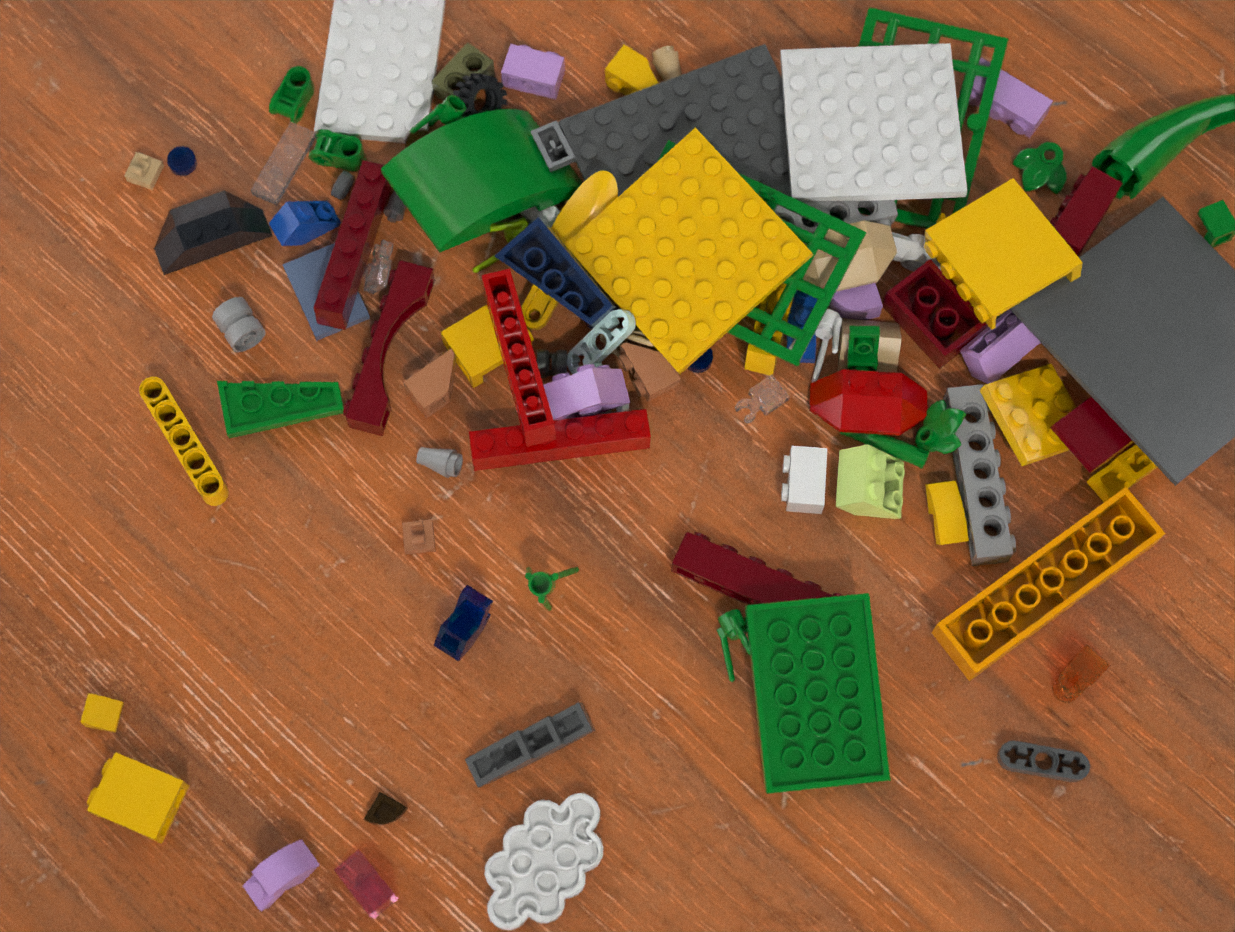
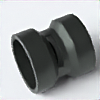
[537,349,567,378]

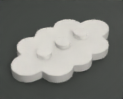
[485,793,603,931]

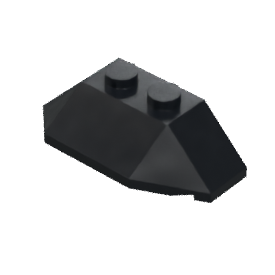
[154,190,273,275]

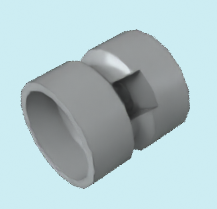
[212,297,266,352]

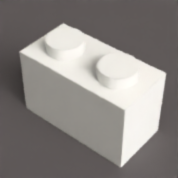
[781,446,827,514]

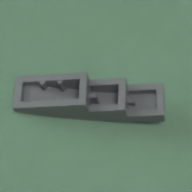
[465,702,596,788]

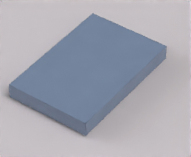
[283,243,370,341]

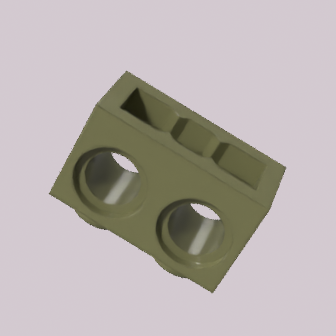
[432,43,495,101]

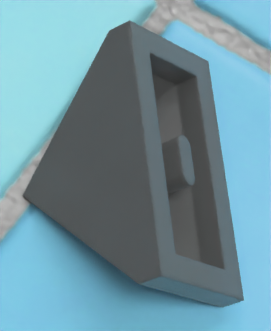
[531,120,577,172]

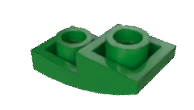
[847,326,880,371]

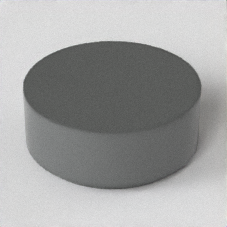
[331,170,355,200]

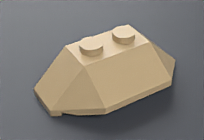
[803,220,897,292]

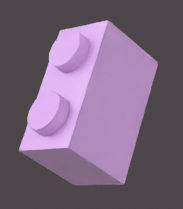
[501,44,565,100]

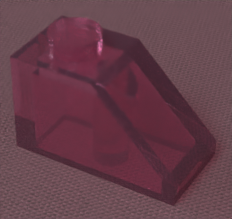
[334,849,398,920]

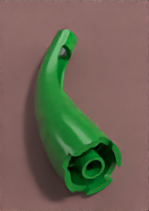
[1092,93,1235,199]

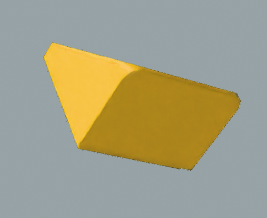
[81,693,124,733]

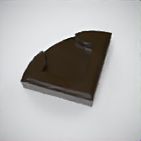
[364,792,408,825]

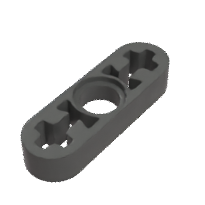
[997,741,1090,782]

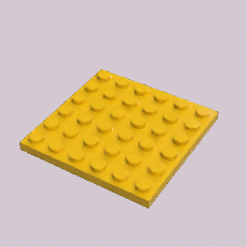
[565,127,813,374]

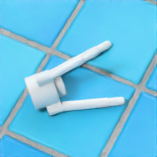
[789,309,843,382]

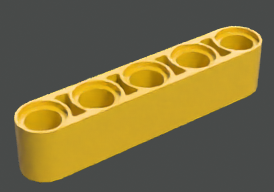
[139,377,229,506]

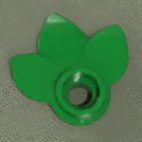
[1013,142,1067,194]
[915,400,966,454]

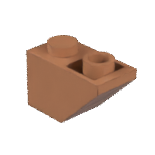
[618,342,681,402]
[403,349,457,419]

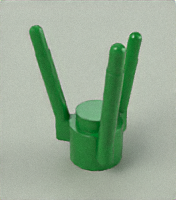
[410,95,466,134]
[525,567,579,611]
[716,609,750,682]

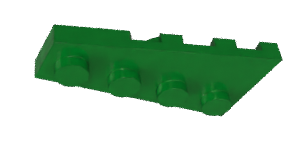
[217,381,344,439]

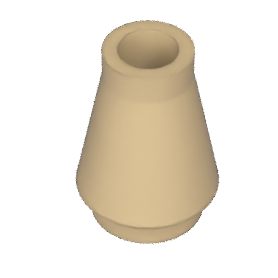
[652,46,681,81]

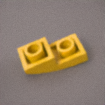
[925,480,969,545]

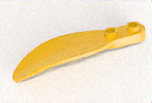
[521,171,618,330]

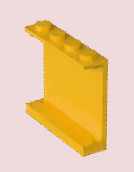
[923,178,1083,330]

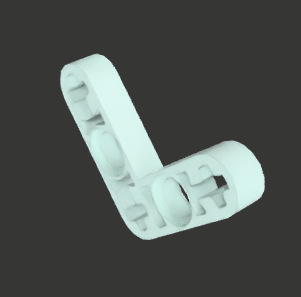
[567,309,636,414]

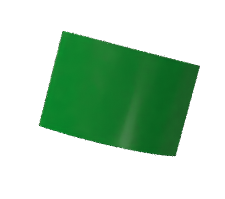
[381,109,583,253]

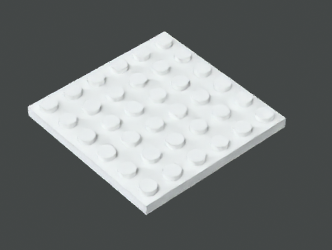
[780,43,967,201]

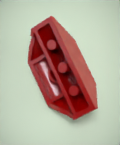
[809,369,928,436]

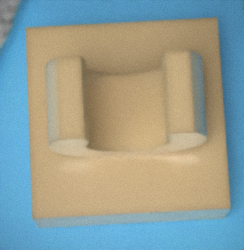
[124,152,164,190]

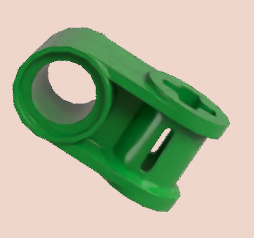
[269,66,315,124]
[309,129,366,172]

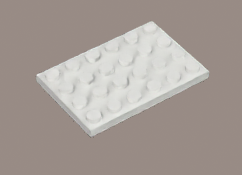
[314,0,446,143]

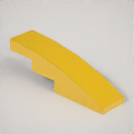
[1087,445,1157,502]

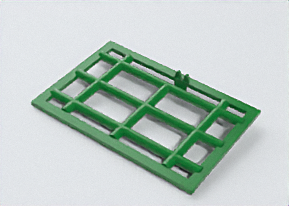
[858,7,1009,229]
[657,140,867,367]

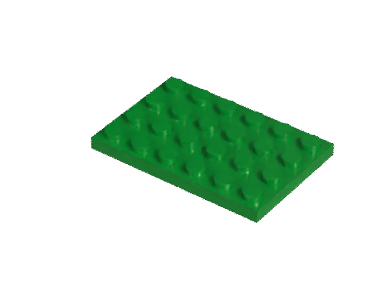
[745,593,890,794]

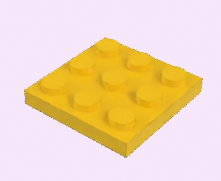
[979,364,1076,466]

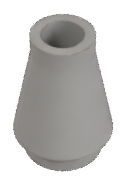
[416,447,463,478]

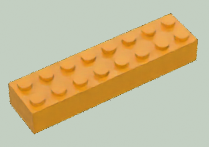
[931,487,1166,682]

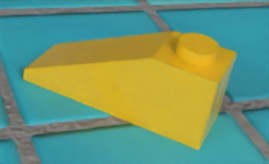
[744,283,794,376]

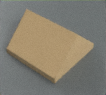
[837,318,902,373]

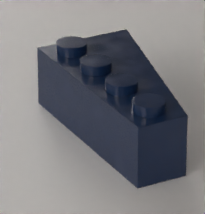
[495,217,619,327]

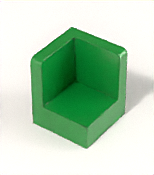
[1198,200,1235,248]

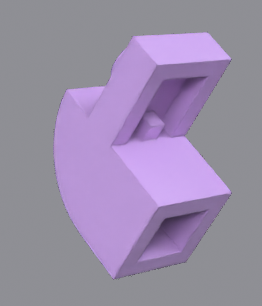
[829,283,883,320]
[243,839,320,912]

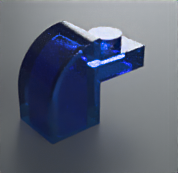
[433,585,493,661]

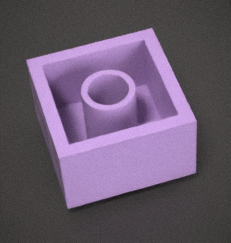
[544,364,630,420]

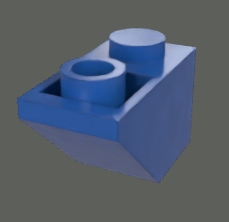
[269,201,341,246]

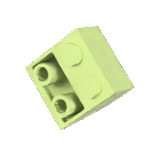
[836,444,905,519]

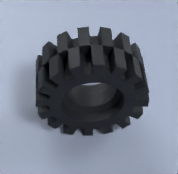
[453,73,507,118]

